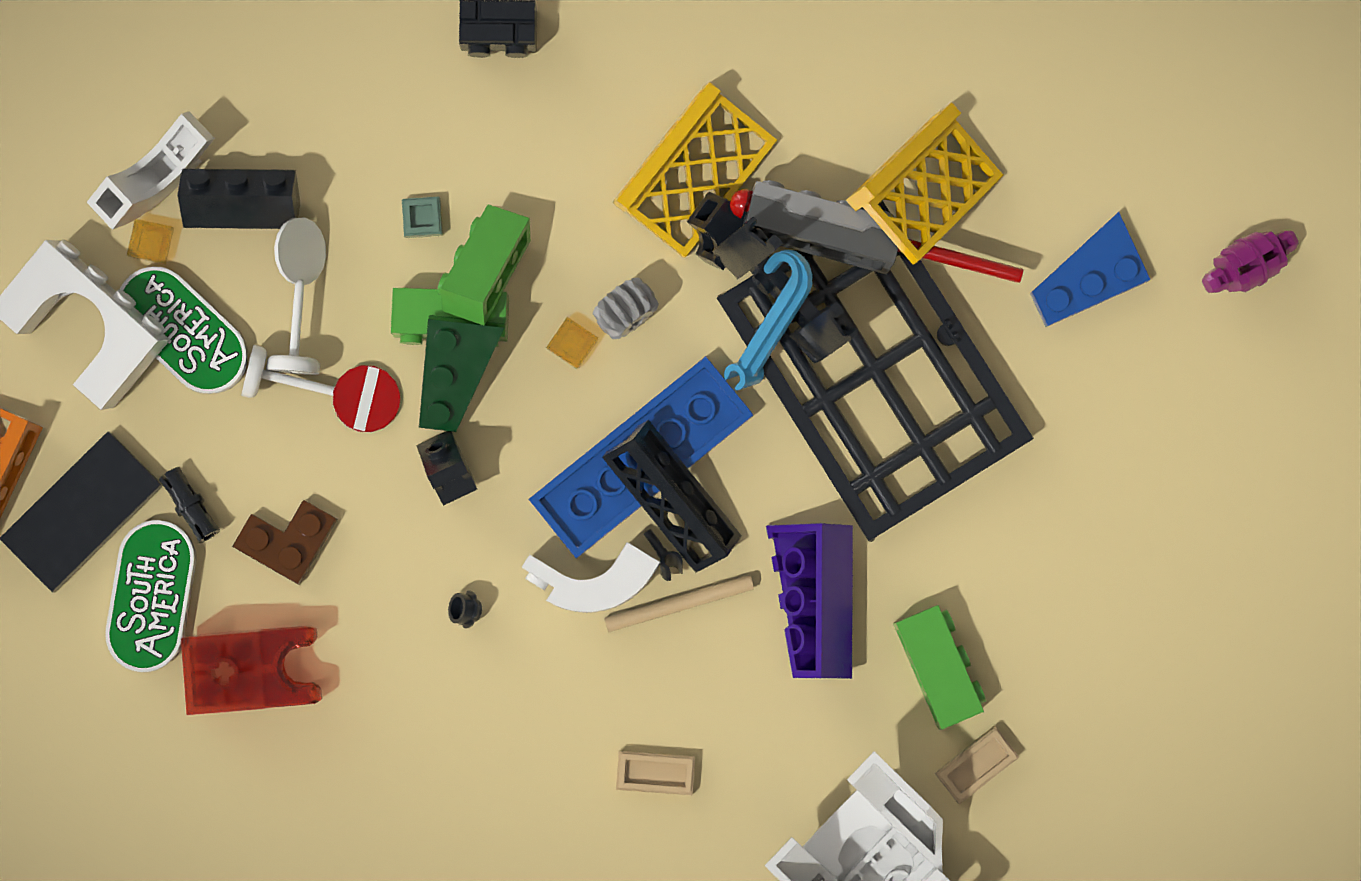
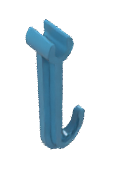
[724,250,812,391]

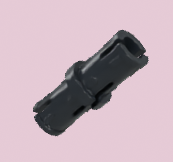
[159,467,220,543]

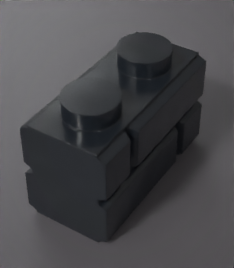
[459,0,537,58]

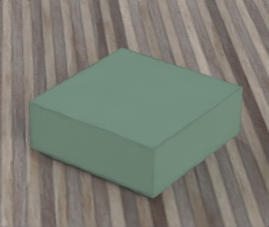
[402,196,443,238]

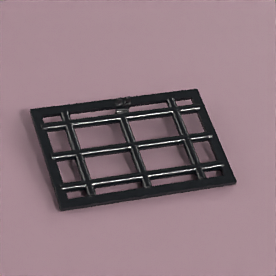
[717,200,1034,542]

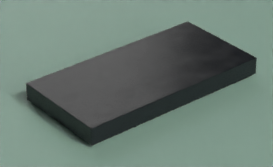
[0,431,163,593]

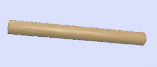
[604,575,754,633]

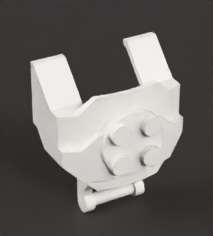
[764,752,950,881]

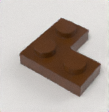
[232,500,338,585]

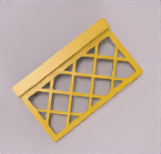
[612,82,777,258]
[846,102,1003,264]

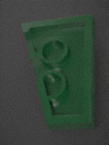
[419,315,506,432]

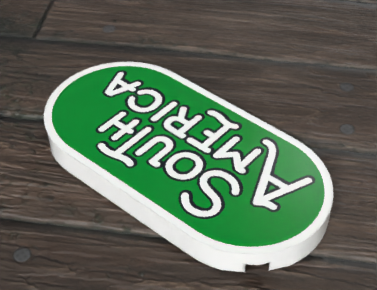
[120,267,247,394]
[106,520,196,672]

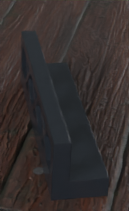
[602,419,742,573]

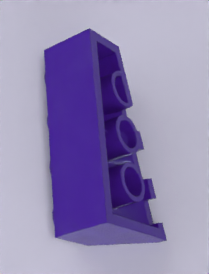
[766,523,853,679]

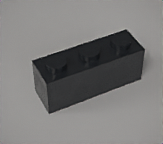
[177,169,300,229]

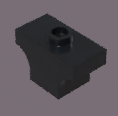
[687,191,746,270]
[416,431,478,506]

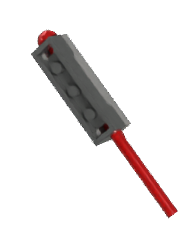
[730,180,1024,283]

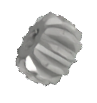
[593,278,659,339]

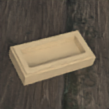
[935,726,1019,804]
[616,751,695,795]

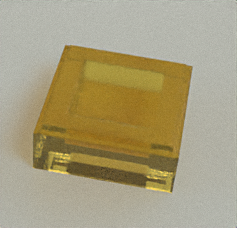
[127,219,174,265]
[546,317,599,370]

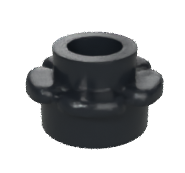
[448,591,482,628]

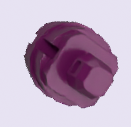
[1202,231,1299,293]

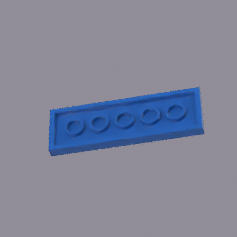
[528,356,753,559]

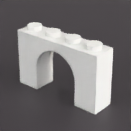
[0,239,170,410]

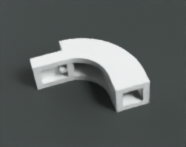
[87,111,215,230]
[522,542,660,613]

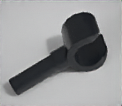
[644,529,683,581]

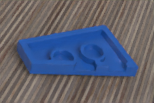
[1030,212,1150,327]

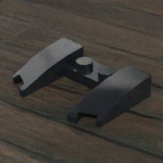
[712,217,859,364]

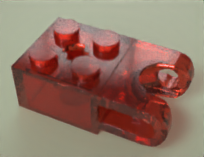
[181,625,323,715]

